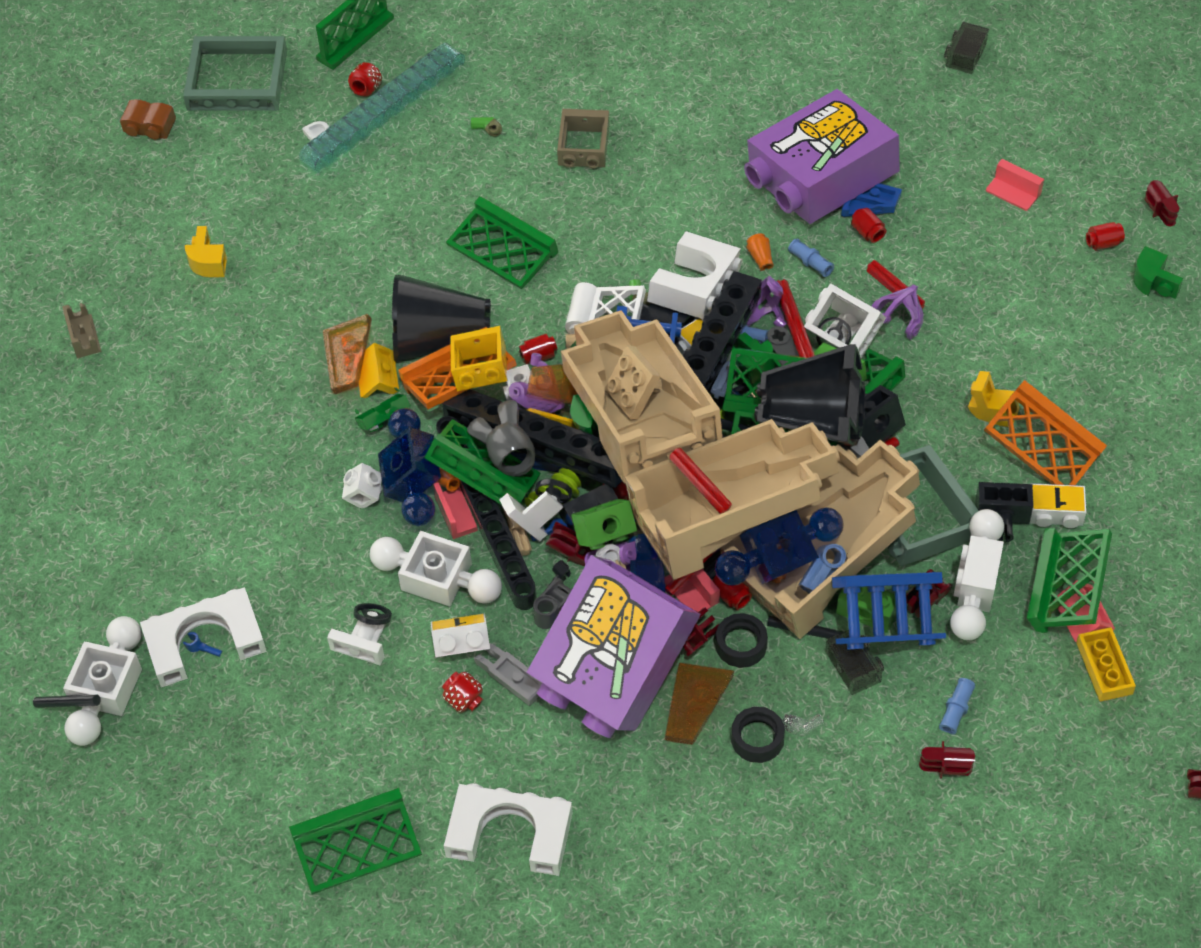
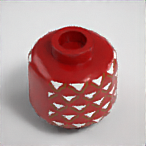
[348,62,382,97]
[442,671,483,713]

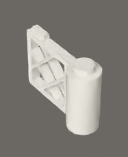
[565,282,646,334]

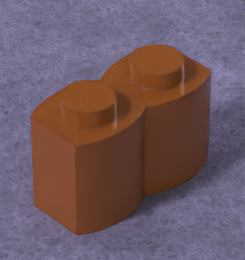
[120,99,176,140]

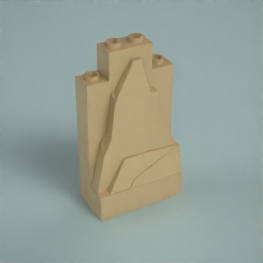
[561,310,722,484]
[624,419,840,580]
[720,440,920,639]

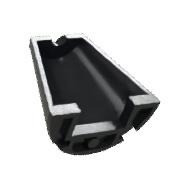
[392,275,491,361]
[755,344,866,446]

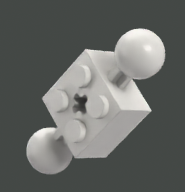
[950,509,1004,640]
[370,531,502,606]
[63,616,142,746]

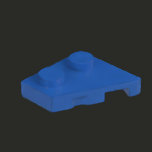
[841,183,902,217]

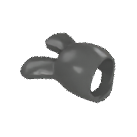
[467,400,535,477]

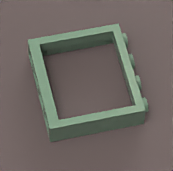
[183,36,287,111]
[888,445,979,566]

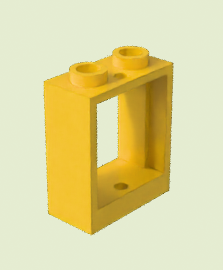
[450,326,508,391]

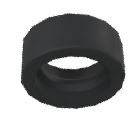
[715,613,768,668]
[731,706,785,763]

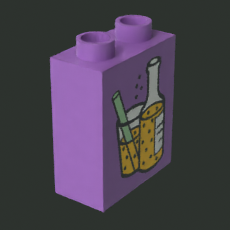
[744,89,900,224]
[526,555,701,738]

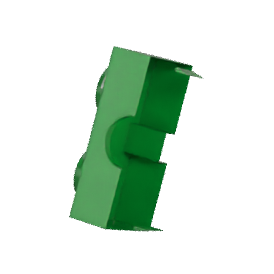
[355,387,411,432]

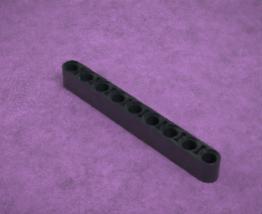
[436,416,537,610]

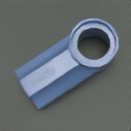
[798,544,846,594]

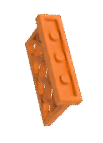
[398,327,517,410]
[984,380,1107,486]

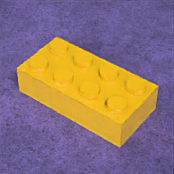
[1076,627,1136,702]

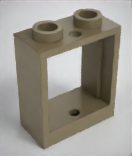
[557,109,610,168]

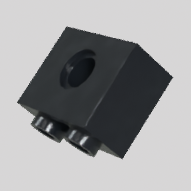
[861,385,906,449]

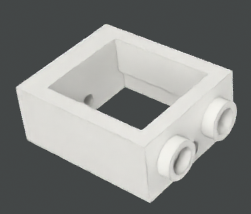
[804,283,886,358]

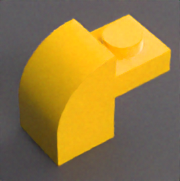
[185,226,227,277]
[968,371,1020,427]

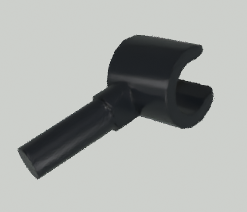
[545,560,571,590]

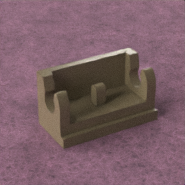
[62,303,102,359]

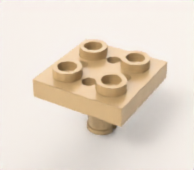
[605,345,662,420]

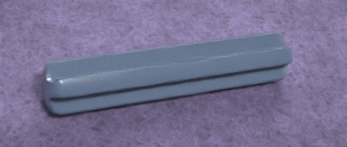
[710,361,737,399]

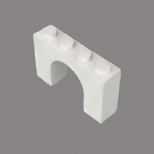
[647,232,742,319]
[140,587,267,687]
[444,783,573,876]

